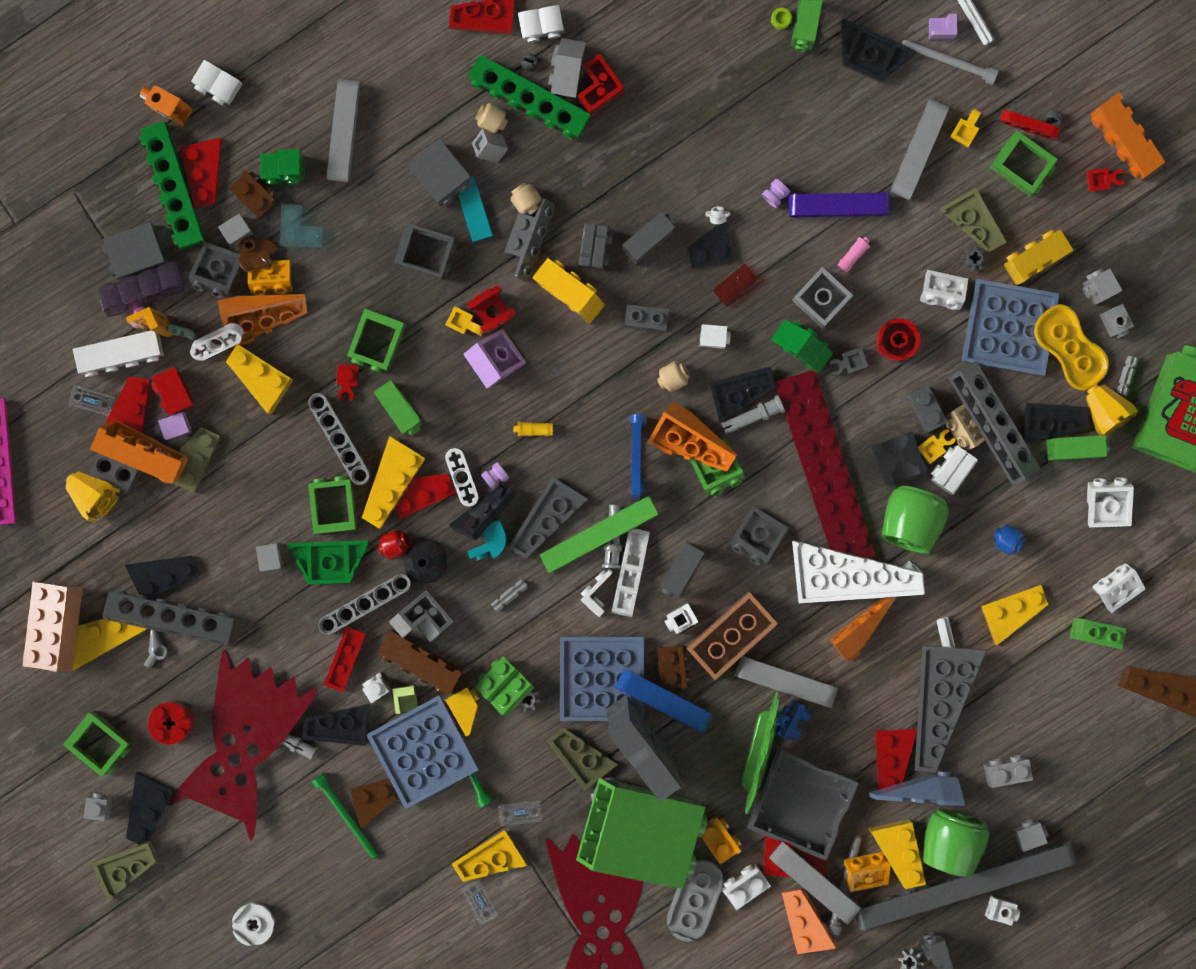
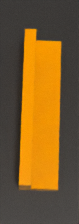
[126,307,174,337]

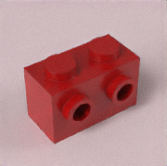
[151,367,196,416]

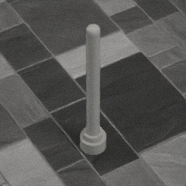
[902,40,999,85]
[825,835,862,936]

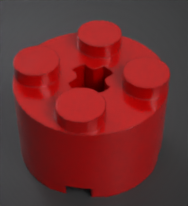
[875,318,921,362]
[148,700,195,745]

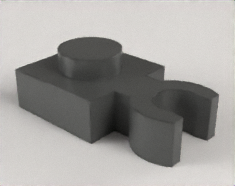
[829,347,868,376]

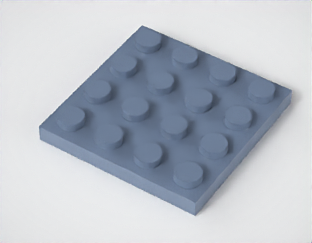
[961,279,1059,376]
[560,637,644,721]
[367,695,480,809]

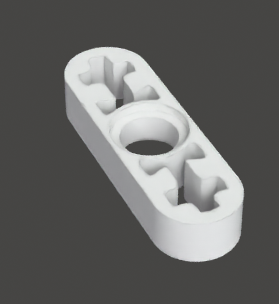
[190,323,243,360]
[445,448,479,507]

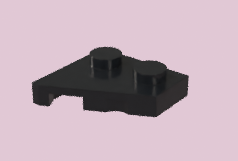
[688,222,733,269]

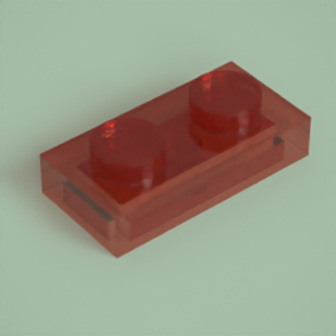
[712,264,758,307]

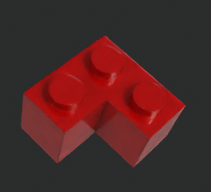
[578,54,624,116]

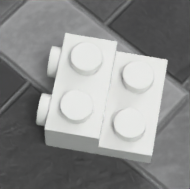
[1087,477,1134,527]

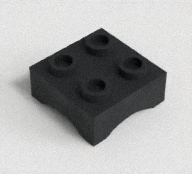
[871,431,927,486]

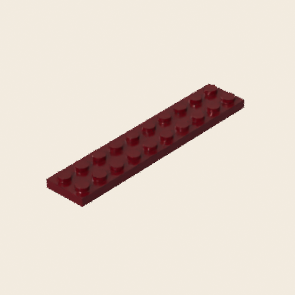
[774,370,877,561]

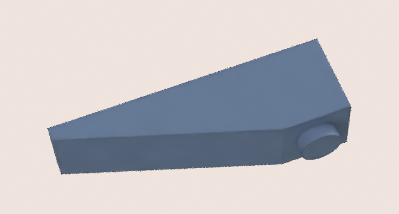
[869,771,965,806]

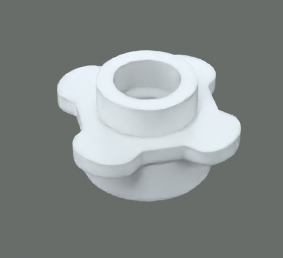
[705,206,730,224]

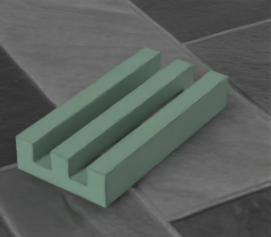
[167,324,197,340]

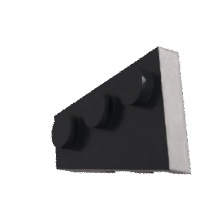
[709,366,775,423]
[1022,402,1090,444]
[449,485,517,541]
[125,556,200,600]
[302,703,370,746]

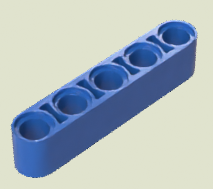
[615,669,713,734]

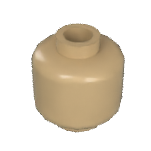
[475,103,508,134]
[511,183,542,215]
[657,361,690,392]

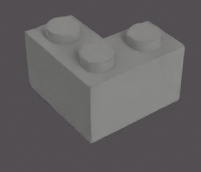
[548,38,586,98]
[389,590,453,642]

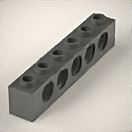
[948,361,1041,486]
[103,590,234,647]

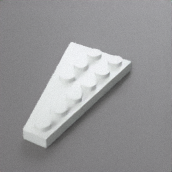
[792,540,925,603]

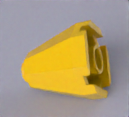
[1086,384,1138,436]
[66,471,120,523]

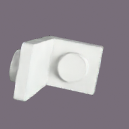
[581,569,613,617]

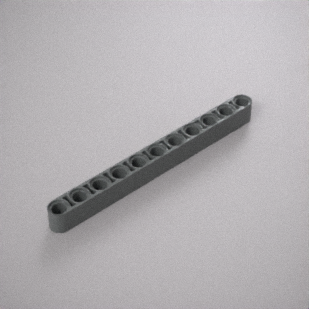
[855,842,1078,930]

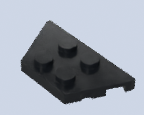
[841,19,916,83]

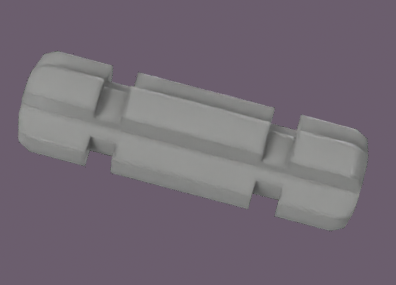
[1116,356,1139,397]
[491,579,528,612]

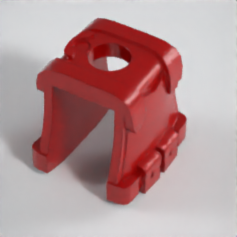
[467,285,515,333]

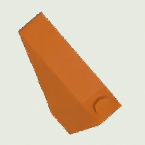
[218,294,308,348]
[648,401,737,471]
[829,596,897,661]

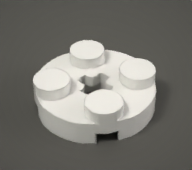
[232,902,275,946]

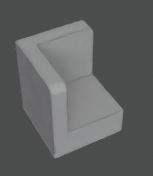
[472,128,508,163]
[218,214,254,244]
[256,543,283,571]

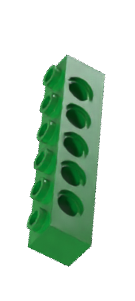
[468,55,590,140]
[139,121,206,250]

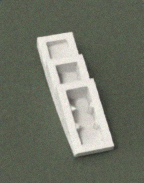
[612,528,650,617]

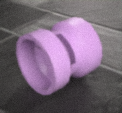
[761,179,791,208]
[481,462,510,491]

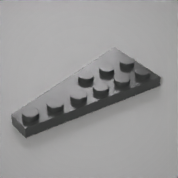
[915,645,986,773]

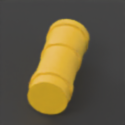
[513,421,553,437]

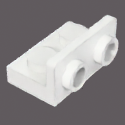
[920,270,968,310]
[1092,563,1146,613]
[722,865,771,910]

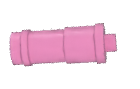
[837,237,870,273]

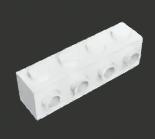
[73,331,164,377]

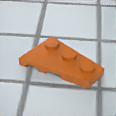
[782,888,838,954]

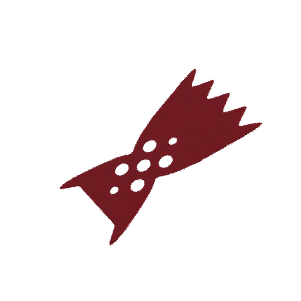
[169,650,318,841]
[546,834,644,969]

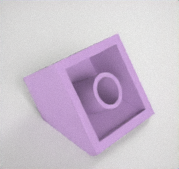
[463,329,526,388]

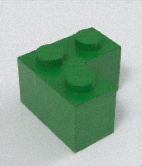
[260,149,305,185]
[770,320,833,374]

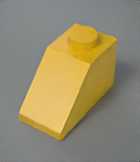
[445,686,480,736]

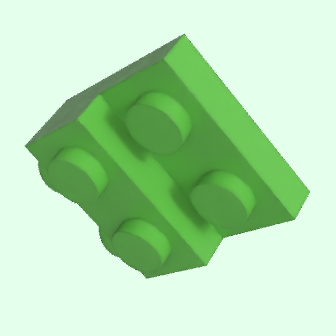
[690,438,745,496]
[474,656,535,718]

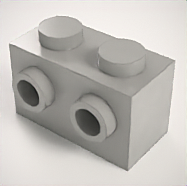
[1082,268,1122,305]
[983,755,1033,788]

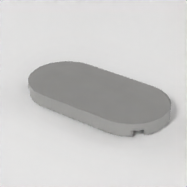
[667,859,724,942]

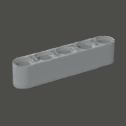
[327,79,360,182]
[890,98,950,200]
[308,393,371,485]
[318,574,412,635]
[734,656,838,708]
[769,841,861,924]

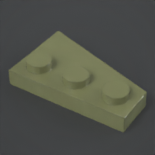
[939,188,1006,253]
[173,427,221,493]
[546,727,618,791]
[92,841,158,901]

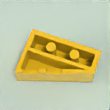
[226,344,293,415]

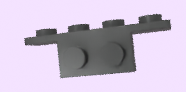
[504,198,555,282]

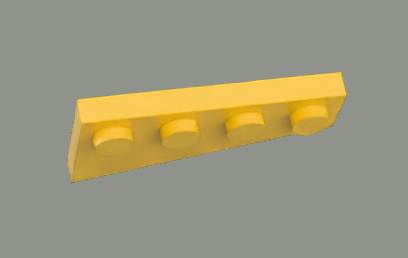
[362,436,425,530]
[73,610,147,670]

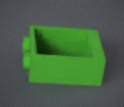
[790,0,823,52]
[989,130,1057,196]
[347,309,406,373]
[374,380,423,436]
[1046,435,1110,461]
[308,476,358,534]
[1069,617,1126,649]
[63,711,133,777]

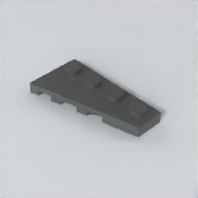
[508,477,588,559]

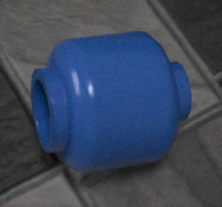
[993,524,1026,555]

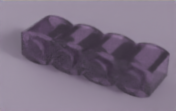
[97,261,187,317]

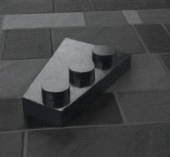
[126,772,175,845]

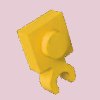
[917,429,956,464]

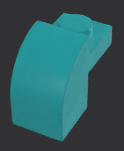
[467,520,507,561]

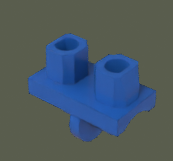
[775,699,811,740]

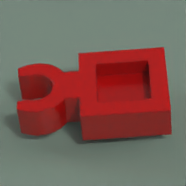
[1086,168,1125,192]
[336,364,360,401]

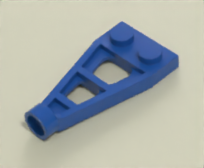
[630,414,647,502]

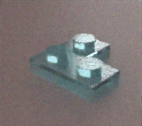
[279,204,323,248]

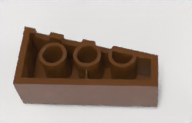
[378,629,464,695]
[1117,667,1196,718]

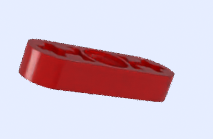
[1000,110,1061,140]

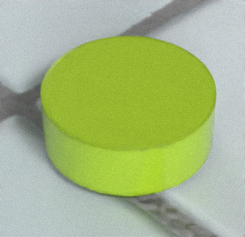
[771,8,792,30]

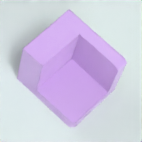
[929,14,957,40]
[158,412,193,440]

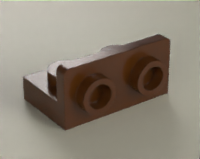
[229,170,277,219]
[657,645,690,689]

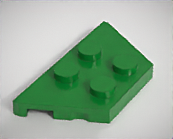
[287,540,369,584]

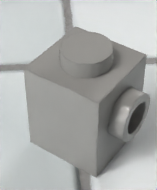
[1099,304,1134,338]
[83,792,113,821]
[1013,819,1048,851]

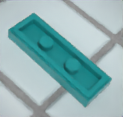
[458,176,493,243]

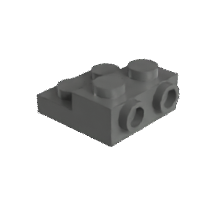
[189,242,241,299]
[729,506,788,566]
[921,932,953,969]

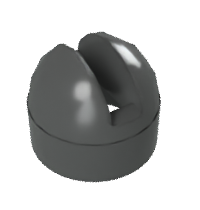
[521,53,537,71]
[1044,109,1062,127]

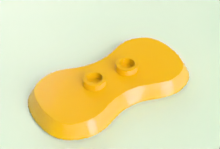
[1034,304,1109,391]

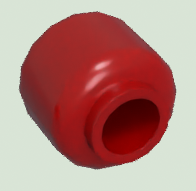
[378,530,411,560]

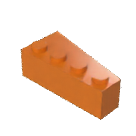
[1090,92,1165,180]
[90,419,189,484]

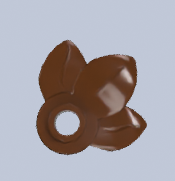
[238,237,278,272]

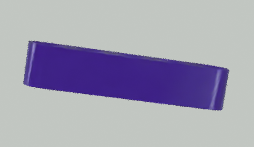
[788,193,891,218]

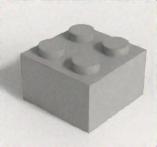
[792,267,853,328]

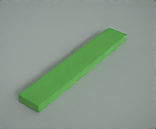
[540,496,660,573]

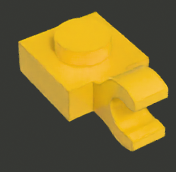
[950,109,981,148]
[445,306,483,336]

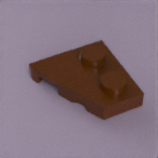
[350,778,397,828]

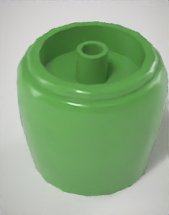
[881,486,949,554]
[922,808,990,877]

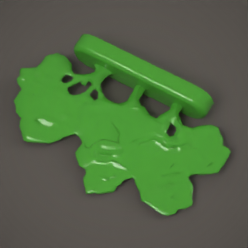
[741,692,779,815]

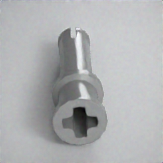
[721,395,785,435]
[602,505,622,569]

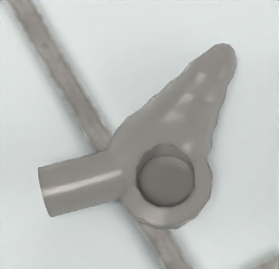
[143,630,168,669]

